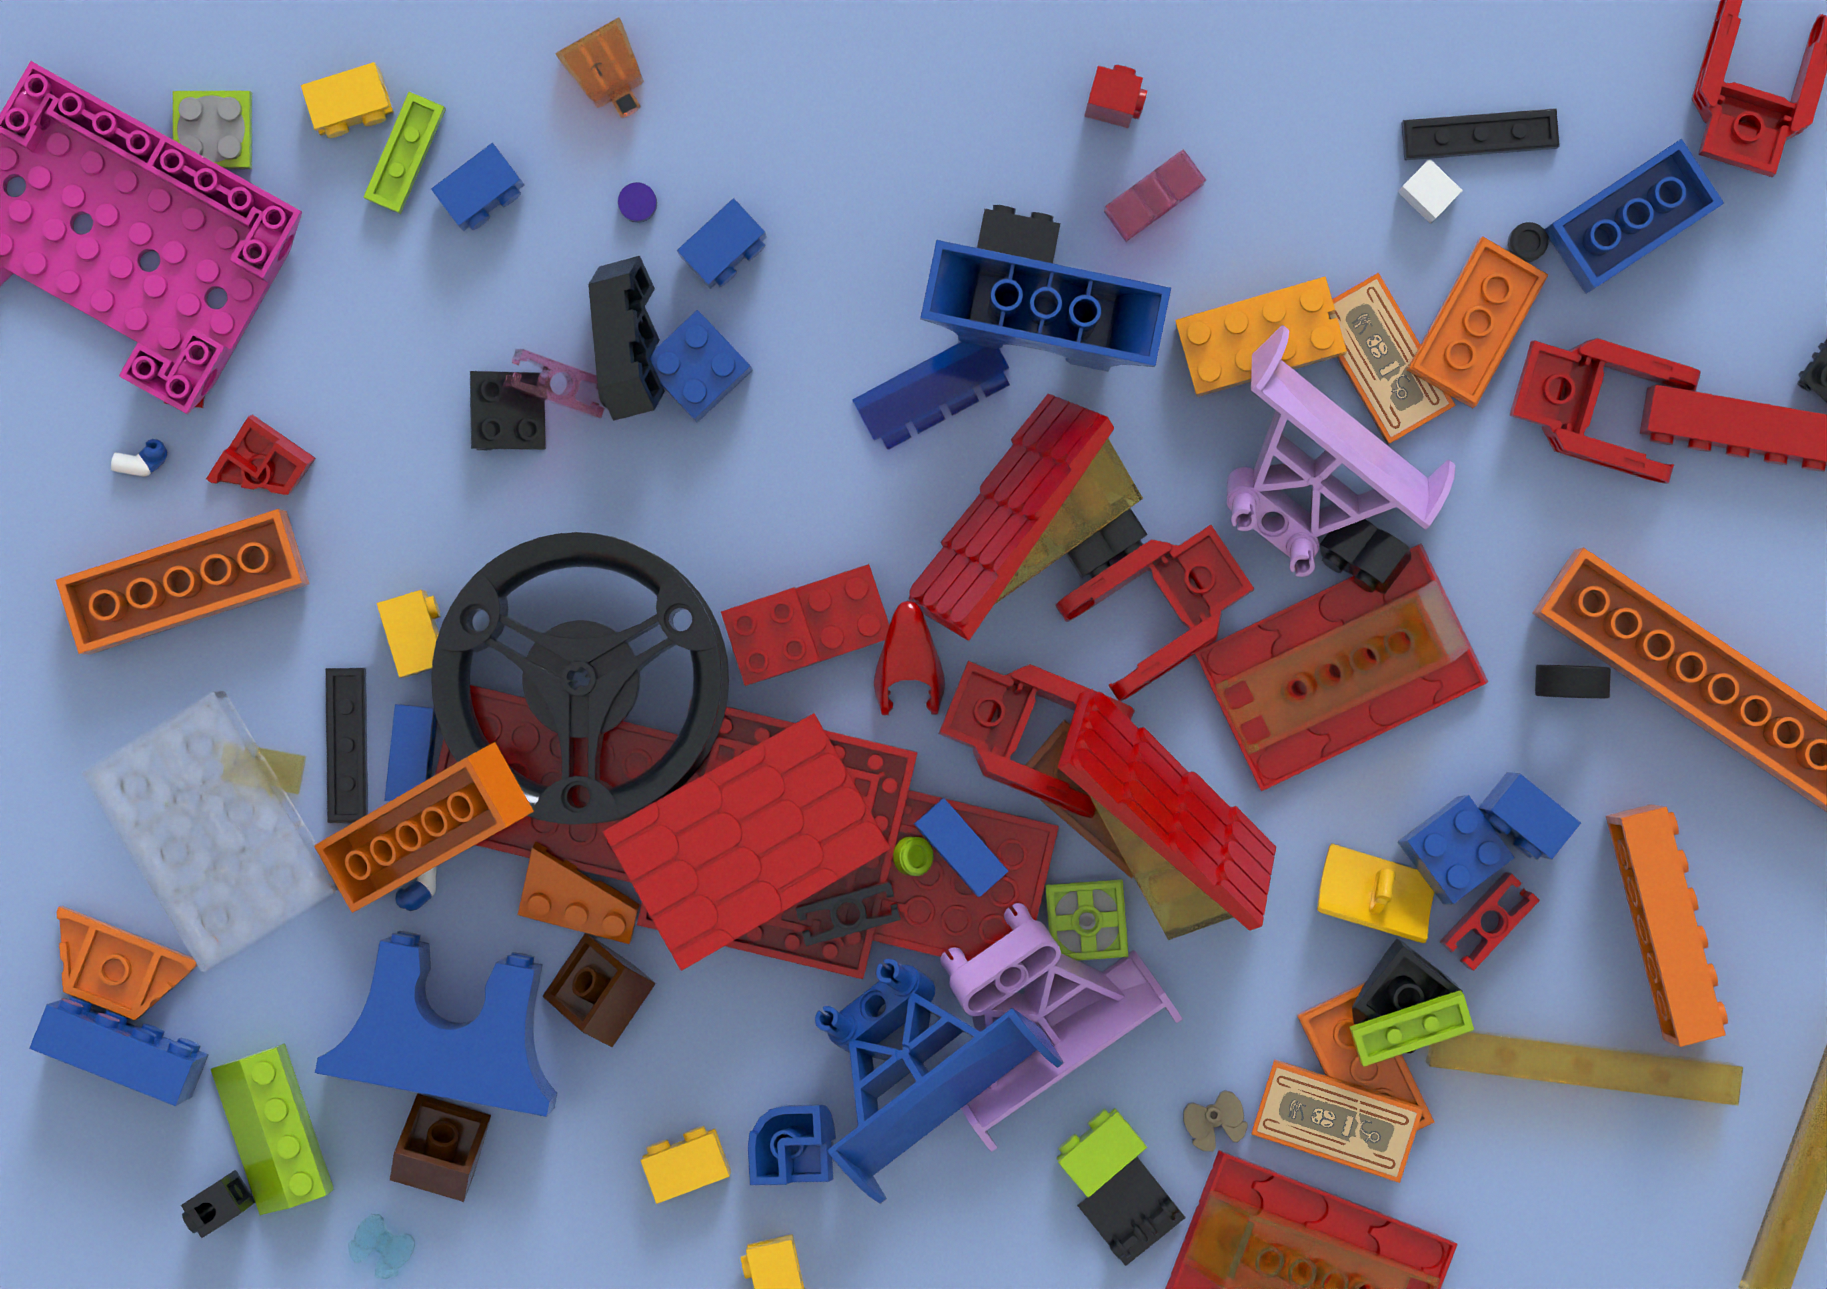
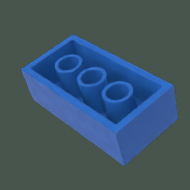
[1544,139,1724,294]
[29,995,209,1106]

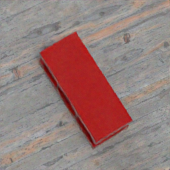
[1440,872,1540,971]

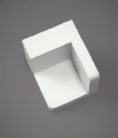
[1398,160,1463,224]

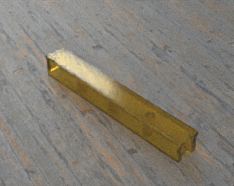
[1426,1030,1743,1106]
[1738,1044,1827,1289]

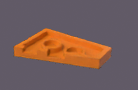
[518,841,640,944]

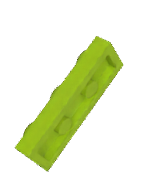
[363,92,446,214]
[1349,990,1474,1067]

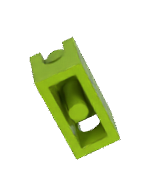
[1056,1108,1147,1198]

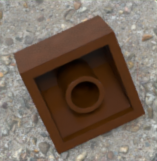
[542,933,656,1047]
[390,1093,491,1202]

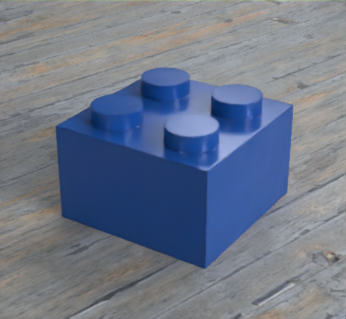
[650,310,753,423]
[1478,772,1581,860]
[1398,795,1515,904]

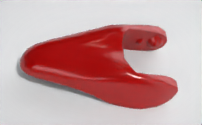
[874,601,945,715]

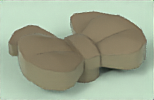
[1183,1090,1248,1152]

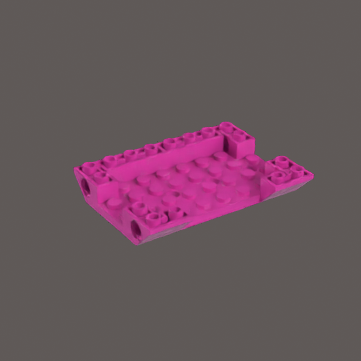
[0,61,302,414]

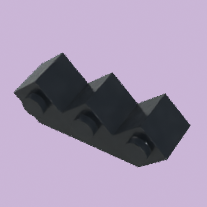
[588,256,665,421]

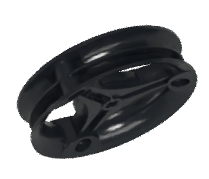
[431,532,729,824]

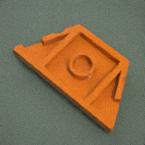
[56,906,200,1020]

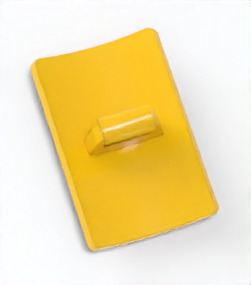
[1317,844,1434,943]

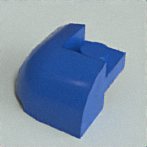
[748,1105,836,1185]

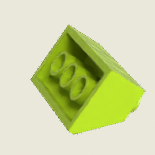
[211,1043,334,1215]

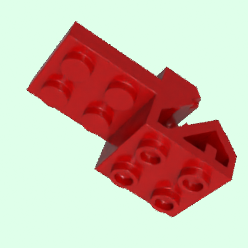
[721,564,890,686]

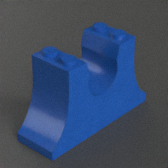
[920,240,1171,372]
[315,931,557,1117]

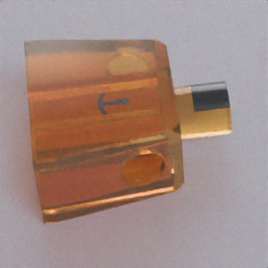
[555,17,644,118]

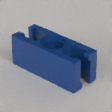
[384,704,437,801]
[913,798,1009,897]

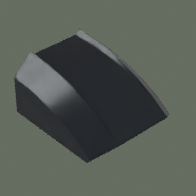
[1352,939,1463,1054]

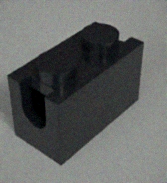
[977,205,1061,263]
[181,1170,255,1238]

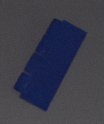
[852,342,1010,450]

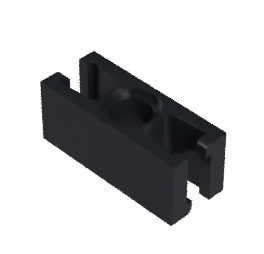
[796,880,901,946]

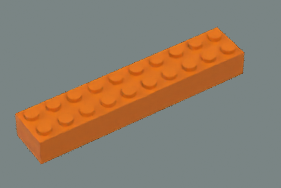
[1532,547,1827,812]

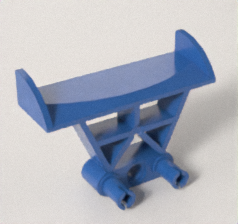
[815,959,1064,1204]

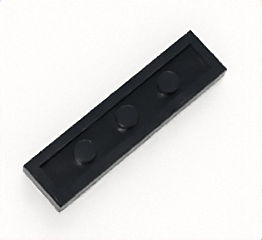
[1401,108,1560,160]
[326,668,368,823]

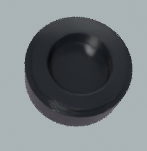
[1508,222,1548,262]

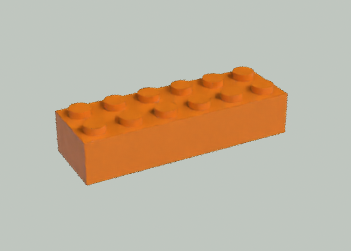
[55,509,310,655]
[314,742,534,913]
[1606,804,1728,1047]

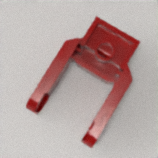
[1691,0,1827,177]
[1509,338,1701,484]
[1055,525,1254,701]
[938,661,1135,818]

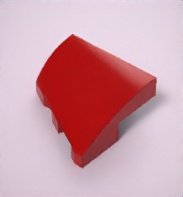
[206,414,316,495]

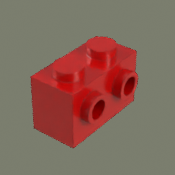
[1084,65,1148,128]

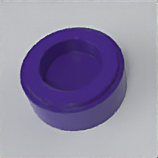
[618,182,657,223]

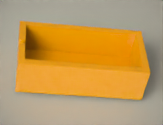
[1175,276,1347,397]

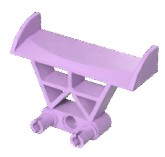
[1227,325,1455,577]
[940,903,1183,1152]

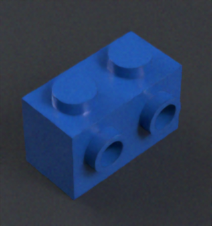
[431,142,524,231]
[677,198,767,289]

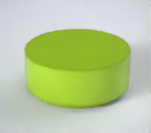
[893,837,933,876]

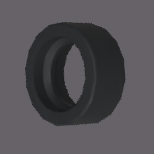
[1535,665,1611,699]

